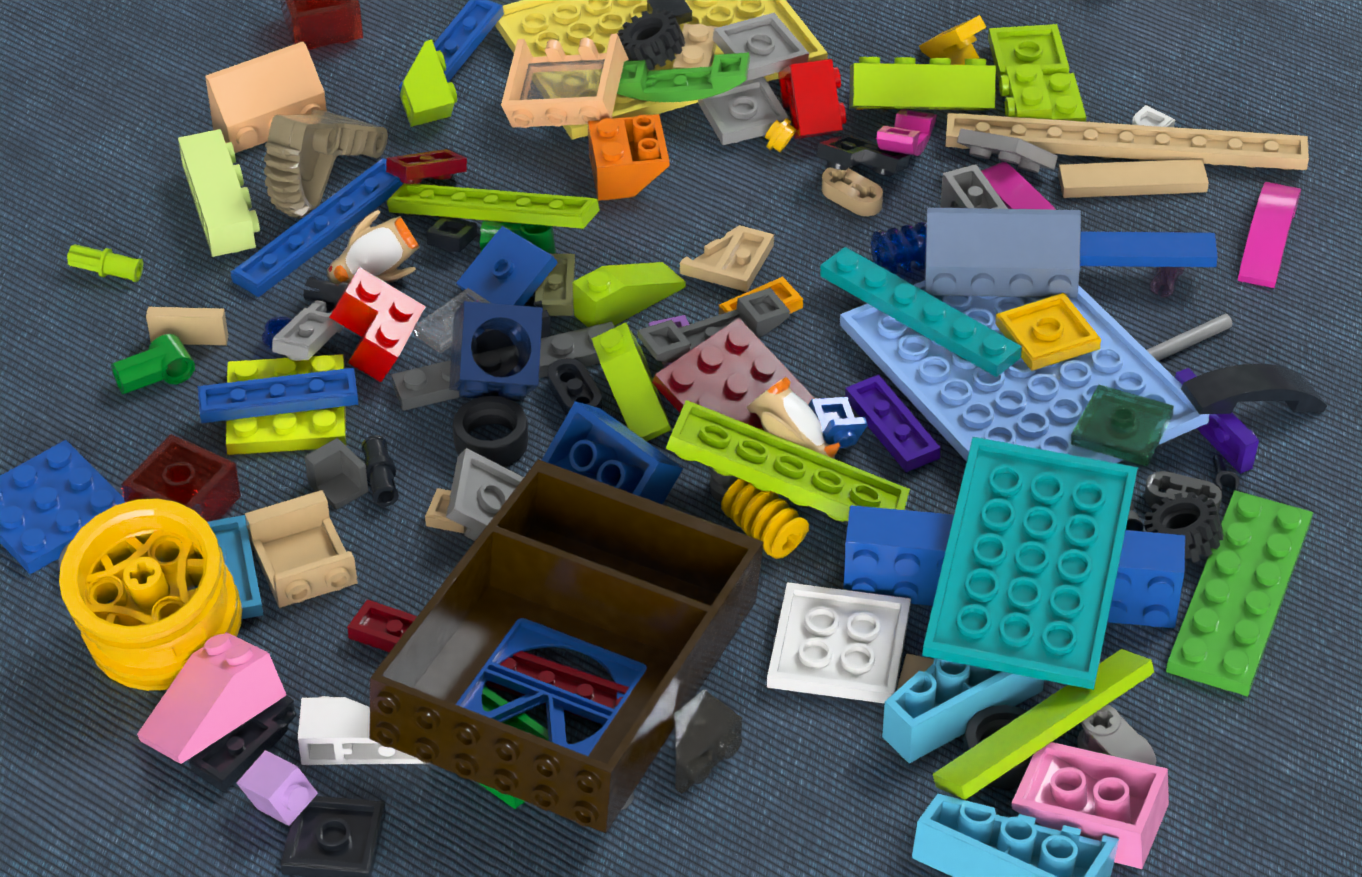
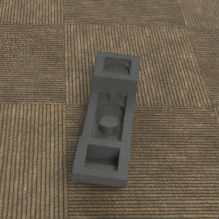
[637,288,790,363]

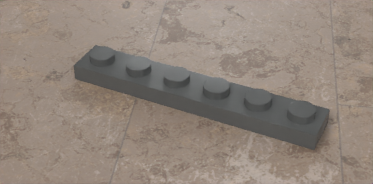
[391,322,615,411]

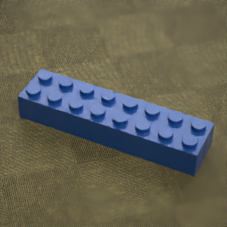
[843,505,1185,628]

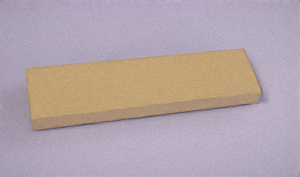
[1058,159,1209,198]

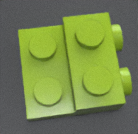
[999,64,1087,122]

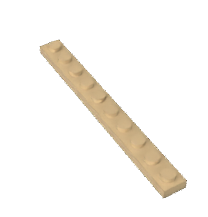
[945,113,1309,170]

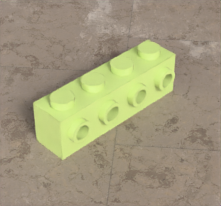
[178,129,260,257]

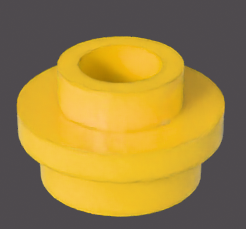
[765,118,796,152]

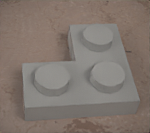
[957,128,1058,173]

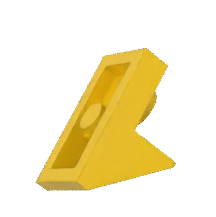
[919,15,986,65]

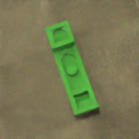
[617,52,750,102]

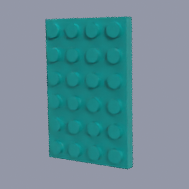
[922,437,1138,690]

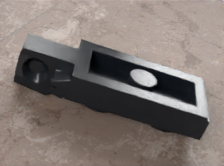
[190,695,297,792]

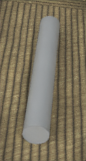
[1147,314,1232,361]

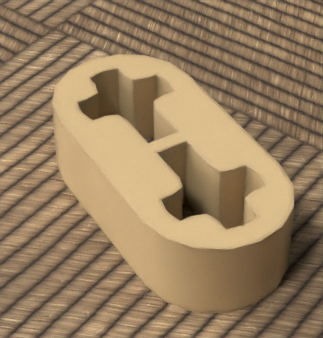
[822,167,883,217]

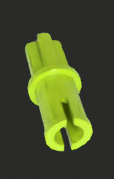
[67,244,143,282]

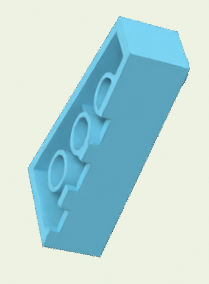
[882,658,1044,763]
[912,794,1119,877]

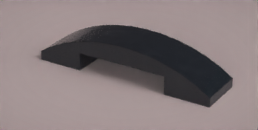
[1181,364,1327,414]

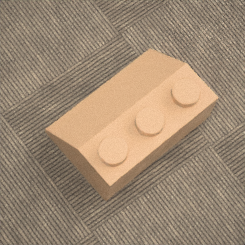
[205,42,327,153]

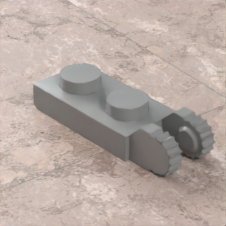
[272,300,344,361]

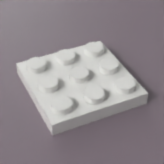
[767,582,911,704]

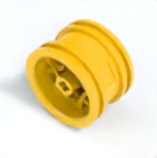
[59,499,242,691]

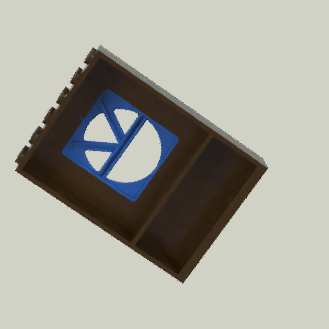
[369,459,763,833]

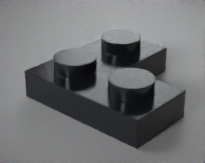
[816,134,910,176]

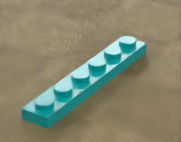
[820,247,1022,377]

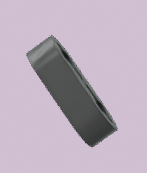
[1144,471,1222,513]

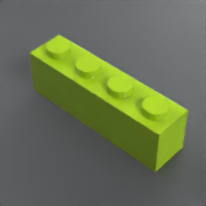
[849,57,996,111]

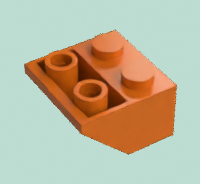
[588,114,670,201]

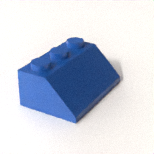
[542,401,684,504]

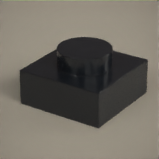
[427,217,477,252]

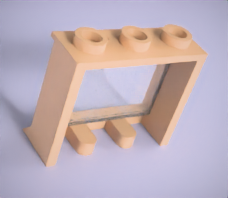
[501,34,629,128]

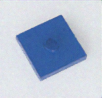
[456,226,558,306]

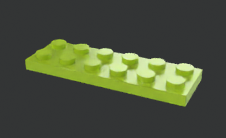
[666,400,910,522]

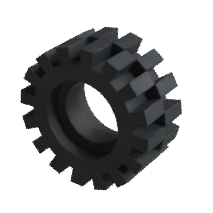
[617,9,685,71]
[1144,492,1224,564]

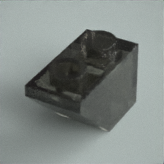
[674,689,742,794]

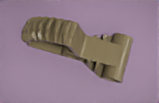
[264,110,388,219]

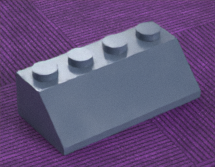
[925,207,1081,298]

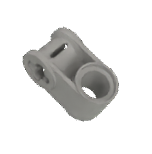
[1077,705,1156,766]

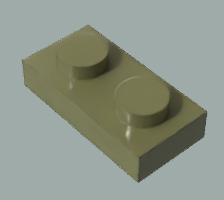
[535,254,575,316]

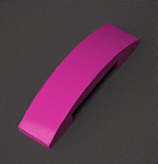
[876,109,937,156]
[1238,182,1301,288]

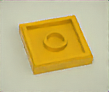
[995,293,1101,371]

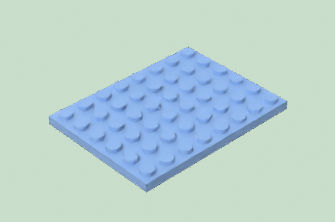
[840,280,1209,463]

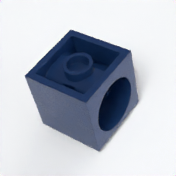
[449,301,543,401]

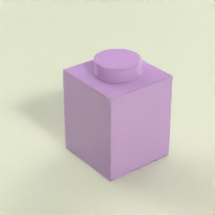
[236,750,318,826]

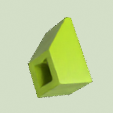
[400,40,457,127]

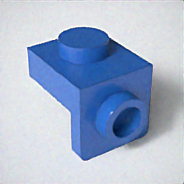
[808,397,868,448]

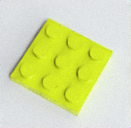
[226,354,346,455]

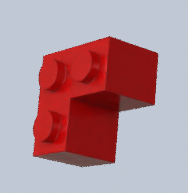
[778,59,846,139]
[329,267,426,382]

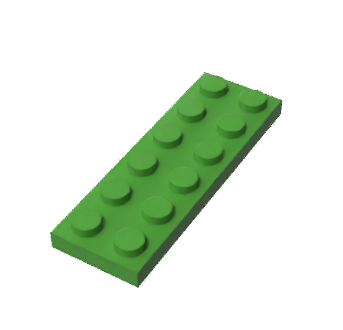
[1166,490,1313,696]

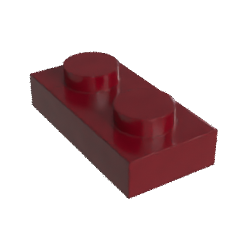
[386,149,467,184]

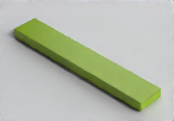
[387,183,600,229]
[933,649,1154,800]

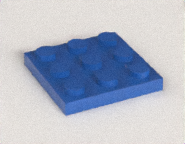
[0,440,128,574]

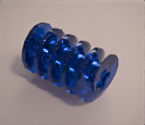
[870,222,926,275]

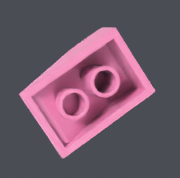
[137,632,286,764]
[1012,742,1169,869]

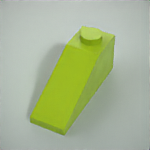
[572,262,686,327]
[591,323,672,442]

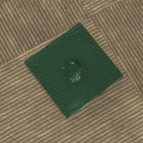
[1071,384,1174,466]

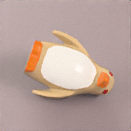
[327,210,420,284]
[746,377,840,459]

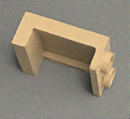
[245,490,358,608]

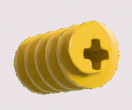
[721,479,809,559]

